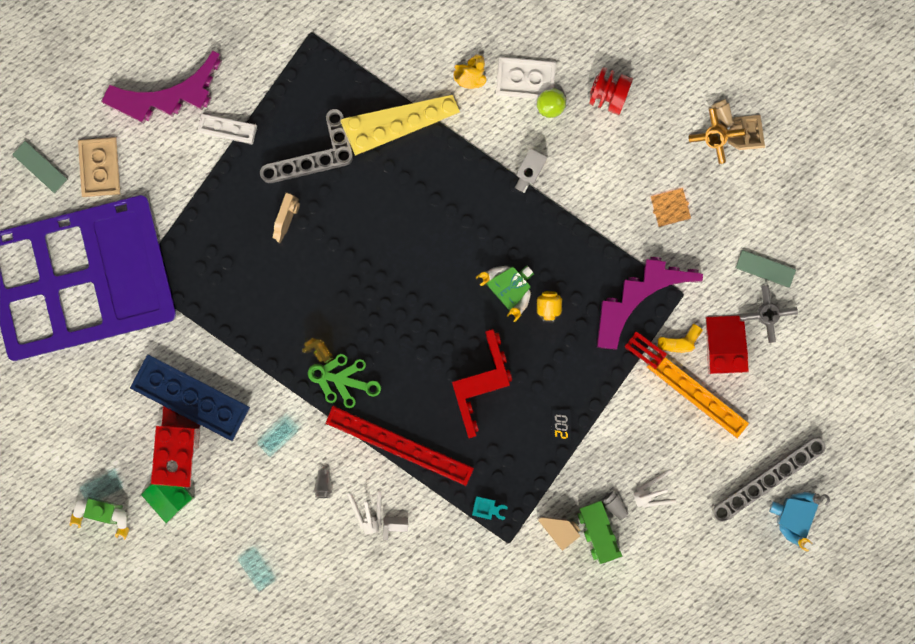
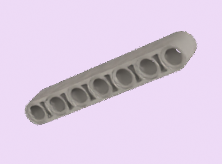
[712,438,826,522]

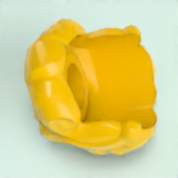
[453,54,487,89]

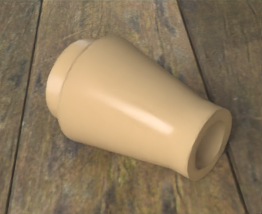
[711,99,734,128]

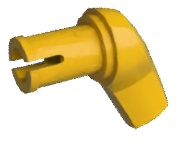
[658,324,703,353]

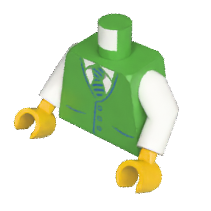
[476,265,534,322]
[69,497,129,540]

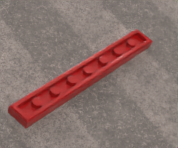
[325,406,474,486]

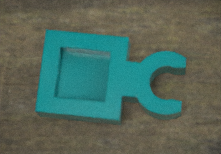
[472,496,508,520]

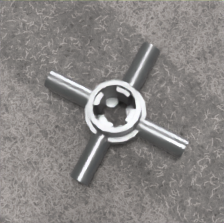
[739,285,798,343]

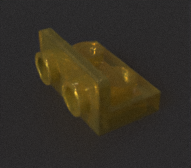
[302,338,334,363]

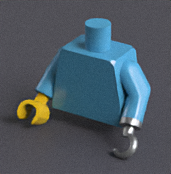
[769,492,830,552]

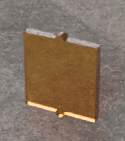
[651,188,691,227]

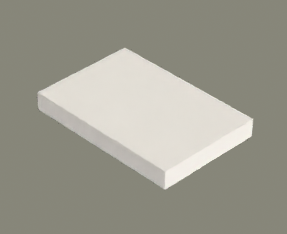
[496,57,556,99]

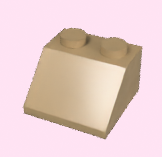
[537,517,581,551]

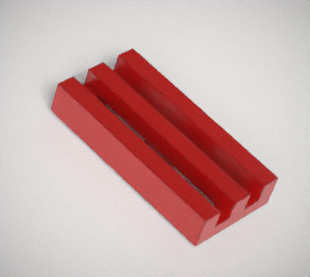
[625,332,667,370]

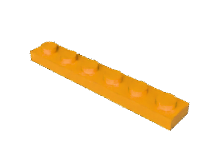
[646,353,749,438]

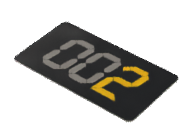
[552,409,571,444]

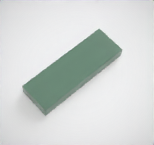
[12,141,68,193]
[736,250,796,288]

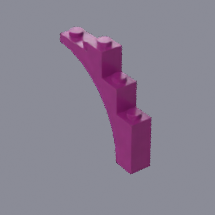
[101,51,222,124]
[597,257,703,350]

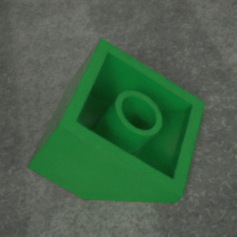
[141,469,195,523]

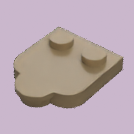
[273,193,300,243]

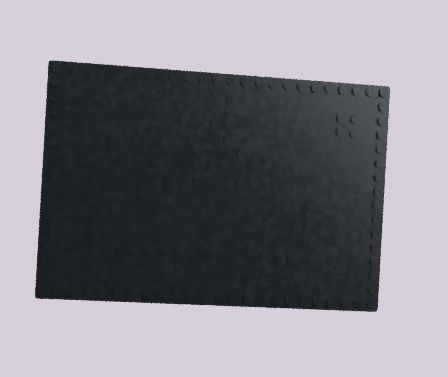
[159,33,684,543]

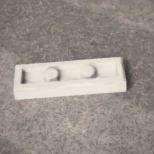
[197,113,257,144]

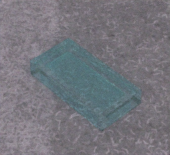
[257,417,299,457]
[80,471,123,501]
[238,549,275,592]

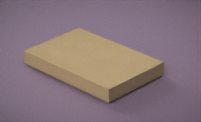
[78,137,121,197]

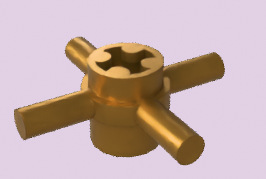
[689,107,746,164]

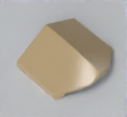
[728,115,765,150]

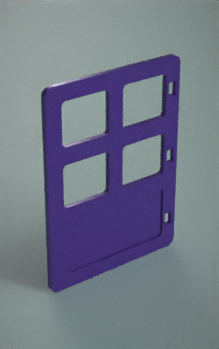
[0,195,176,361]

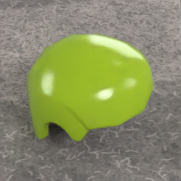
[536,88,566,118]

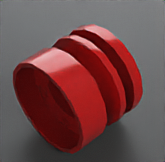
[589,67,633,115]

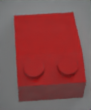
[705,316,749,374]

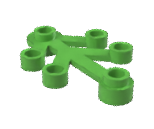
[308,354,381,408]

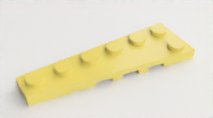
[340,95,460,156]

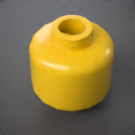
[537,291,562,320]

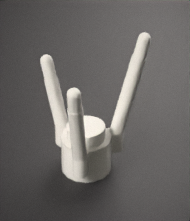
[633,470,677,508]
[347,491,382,534]

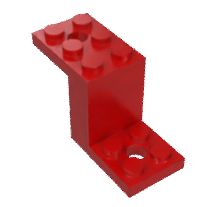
[452,330,512,438]
[151,406,201,487]

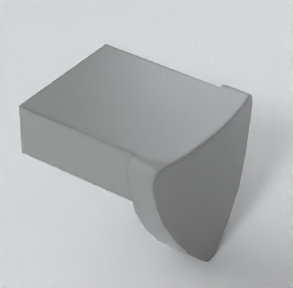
[383,516,408,540]

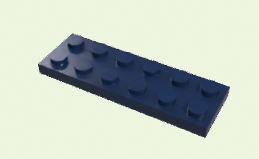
[130,354,251,442]

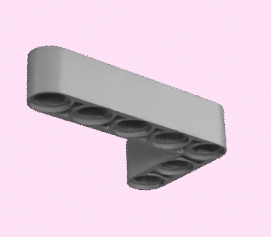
[260,109,353,183]

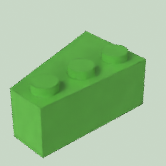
[577,500,623,564]

